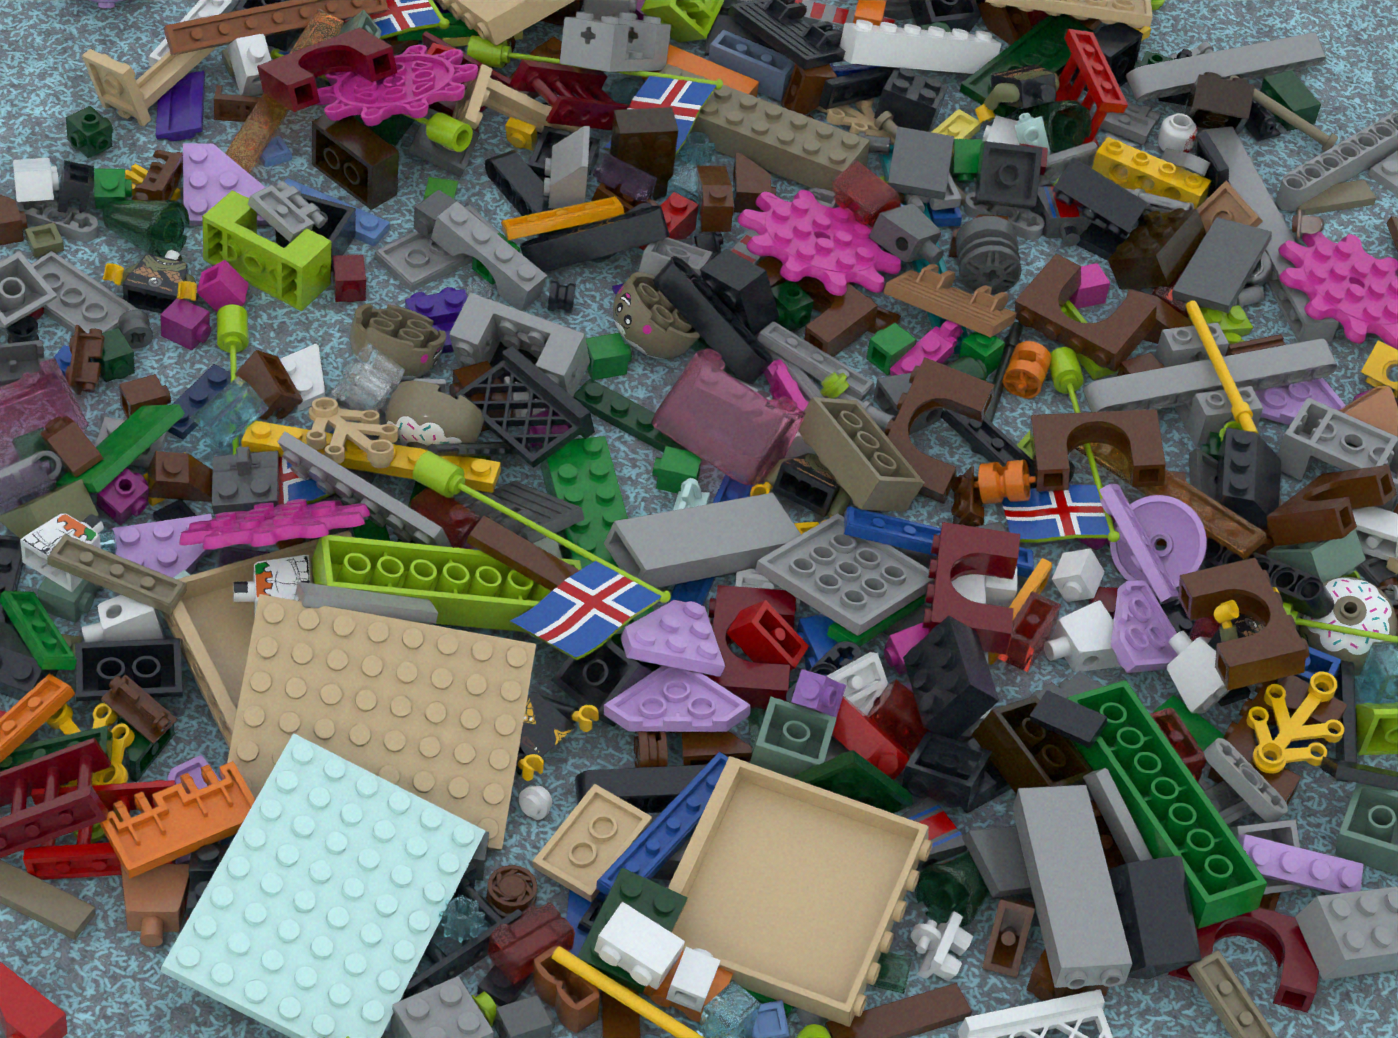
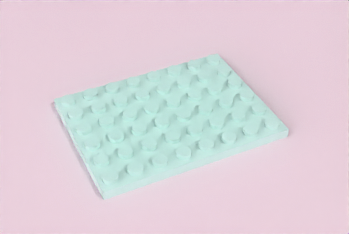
[160,733,485,1038]

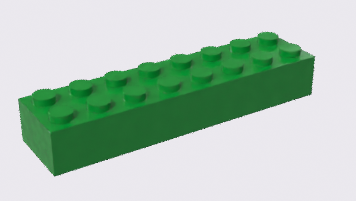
[540,436,654,648]
[1067,680,1267,929]

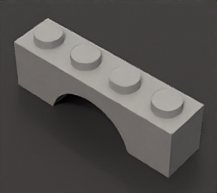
[431,201,547,311]

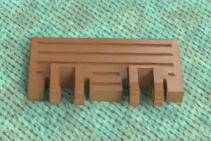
[883,264,1017,337]

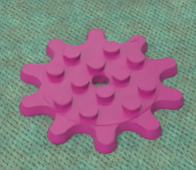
[317,45,478,126]
[737,190,901,296]
[1278,231,1398,350]
[179,499,370,549]

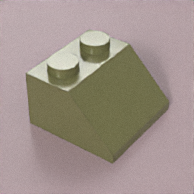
[0,479,99,539]

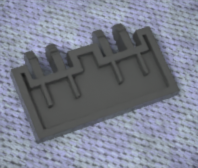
[455,481,585,543]

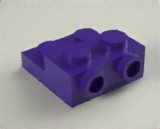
[405,287,468,354]

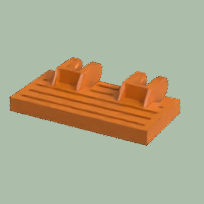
[100,761,255,879]

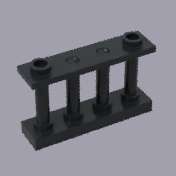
[403,861,523,1000]

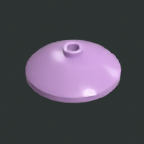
[1110,495,1207,588]

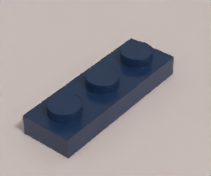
[168,364,240,440]

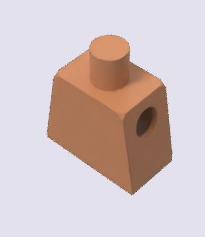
[1338,386,1398,448]
[121,864,190,947]

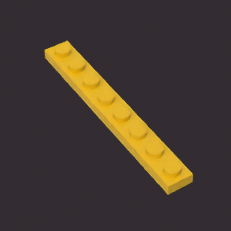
[241,420,501,493]

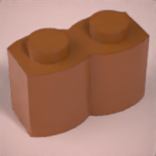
[533,946,600,1033]

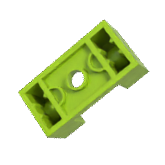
[641,0,724,43]
[202,190,331,311]

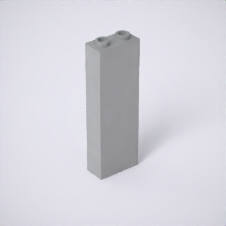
[604,493,801,588]
[1012,785,1132,989]

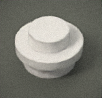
[519,786,552,820]

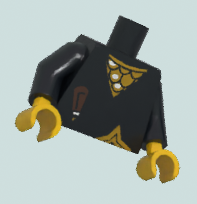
[515,691,599,781]

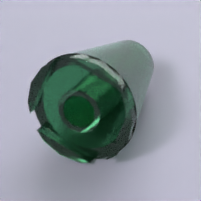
[1015,100,1092,153]
[102,200,190,257]
[915,850,990,927]

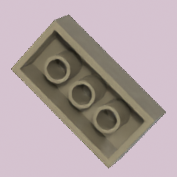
[795,397,925,512]

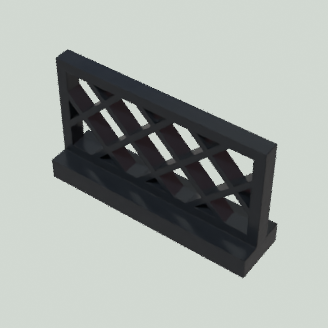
[455,346,595,468]

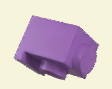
[791,669,847,717]

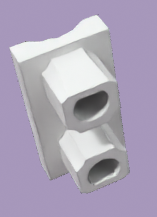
[911,911,973,982]

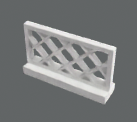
[958,989,1113,1038]

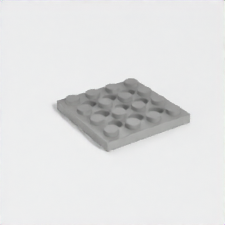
[755,513,934,636]

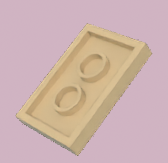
[532,784,653,902]

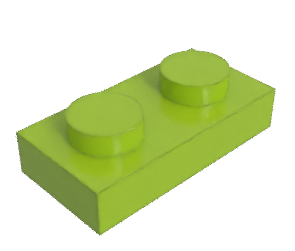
[1189,305,1253,336]

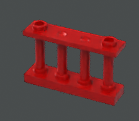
[1053,29,1128,148]
[23,780,176,880]

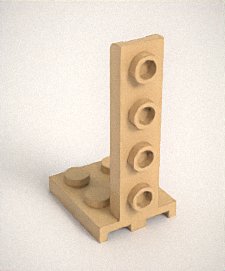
[82,46,218,127]
[442,64,582,151]

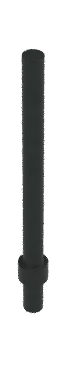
[971,322,1023,454]

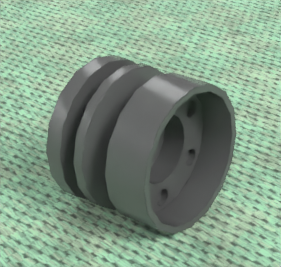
[955,216,1022,295]

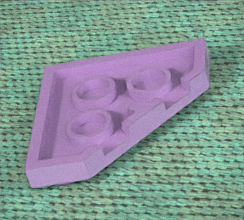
[183,143,271,226]
[1255,378,1346,426]
[112,514,214,578]
[1111,580,1178,673]
[620,600,725,677]
[604,665,750,732]

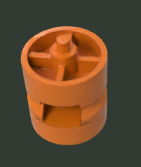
[1003,341,1052,399]
[974,460,1036,504]

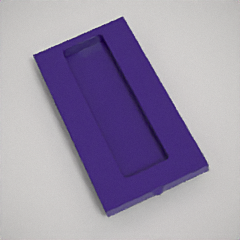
[155,70,205,142]

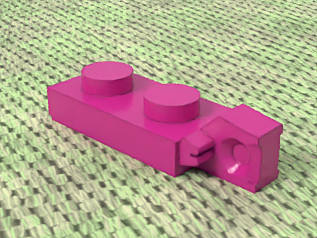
[889,320,963,376]
[763,359,809,415]

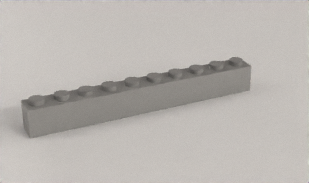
[1201,127,1339,343]

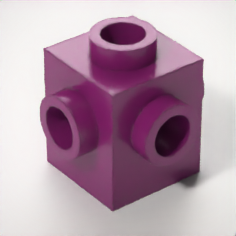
[96,468,149,526]

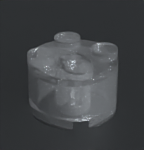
[332,342,405,412]

